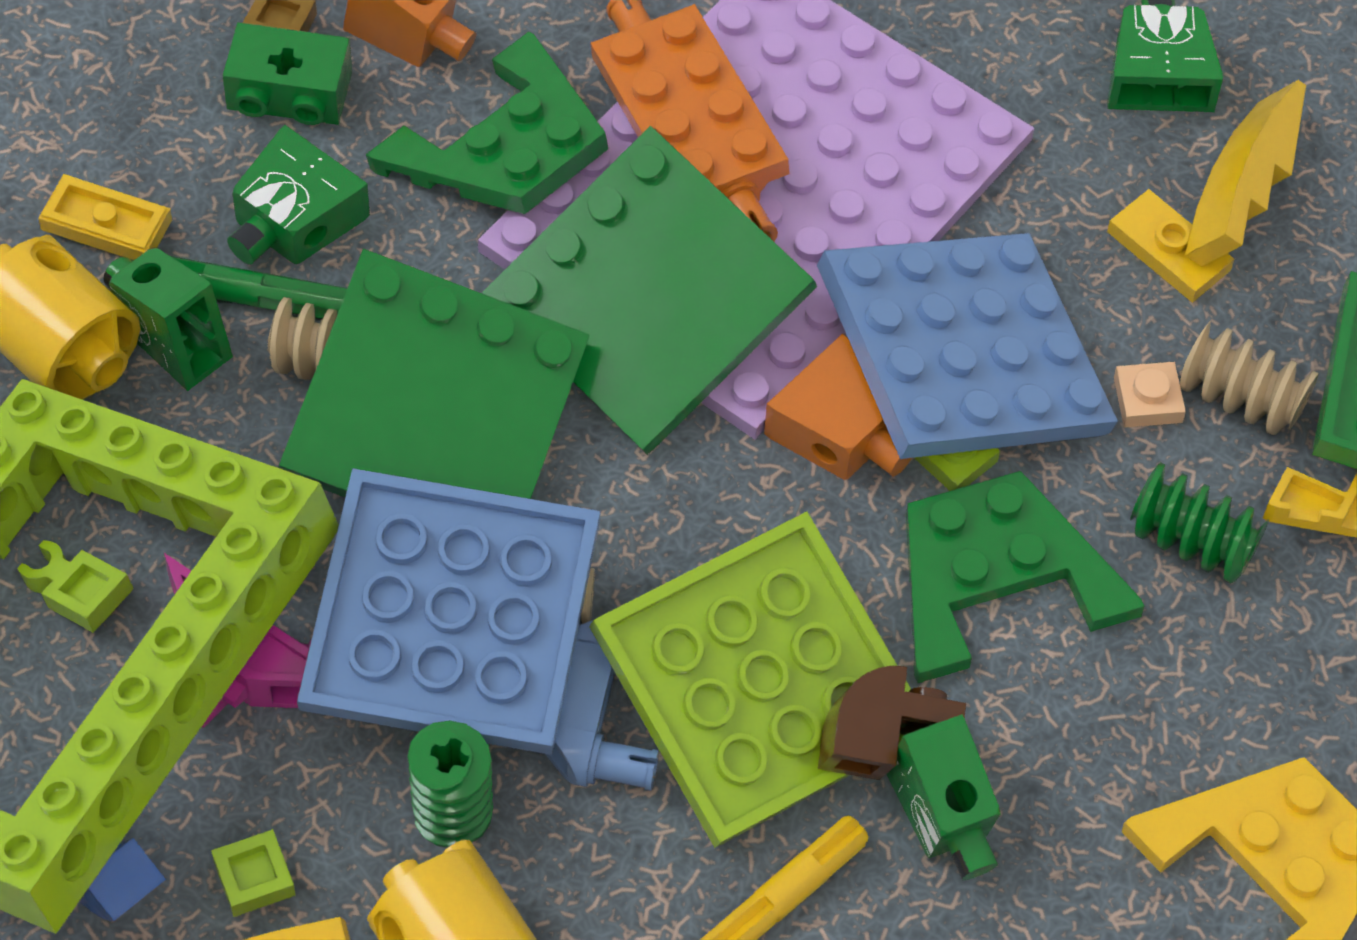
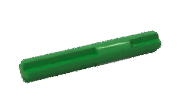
[171,256,347,319]

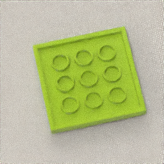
[589,511,911,848]

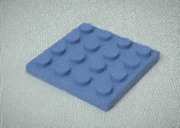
[817,233,1118,459]
[297,468,600,755]

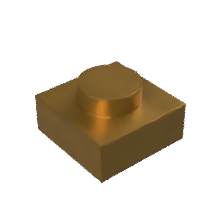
[243,0,317,32]

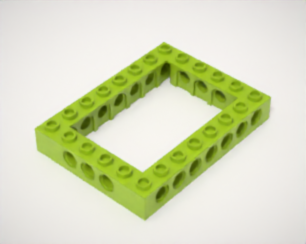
[0,379,339,934]

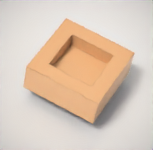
[1114,362,1186,428]

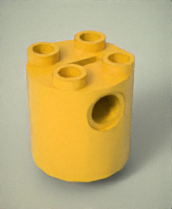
[0,235,141,400]
[367,840,537,940]

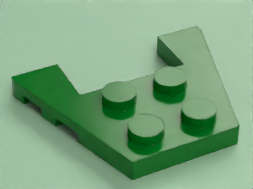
[366,31,609,214]
[906,471,1145,684]

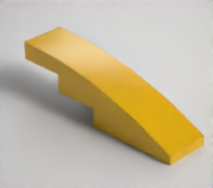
[1185,80,1306,266]

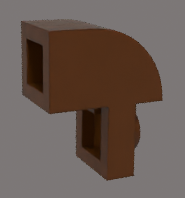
[818,666,966,780]

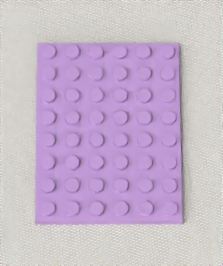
[478,0,1034,439]

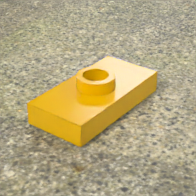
[38,174,172,260]
[1107,189,1234,303]

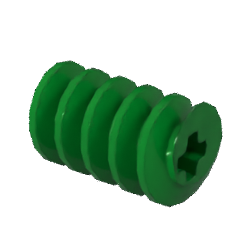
[1130,462,1269,584]
[407,720,494,848]

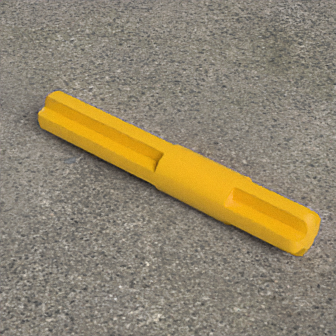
[700,815,869,940]

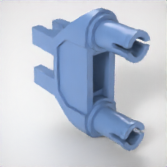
[545,620,659,791]

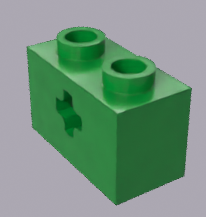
[223,22,352,125]

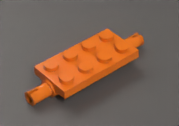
[590,0,790,242]

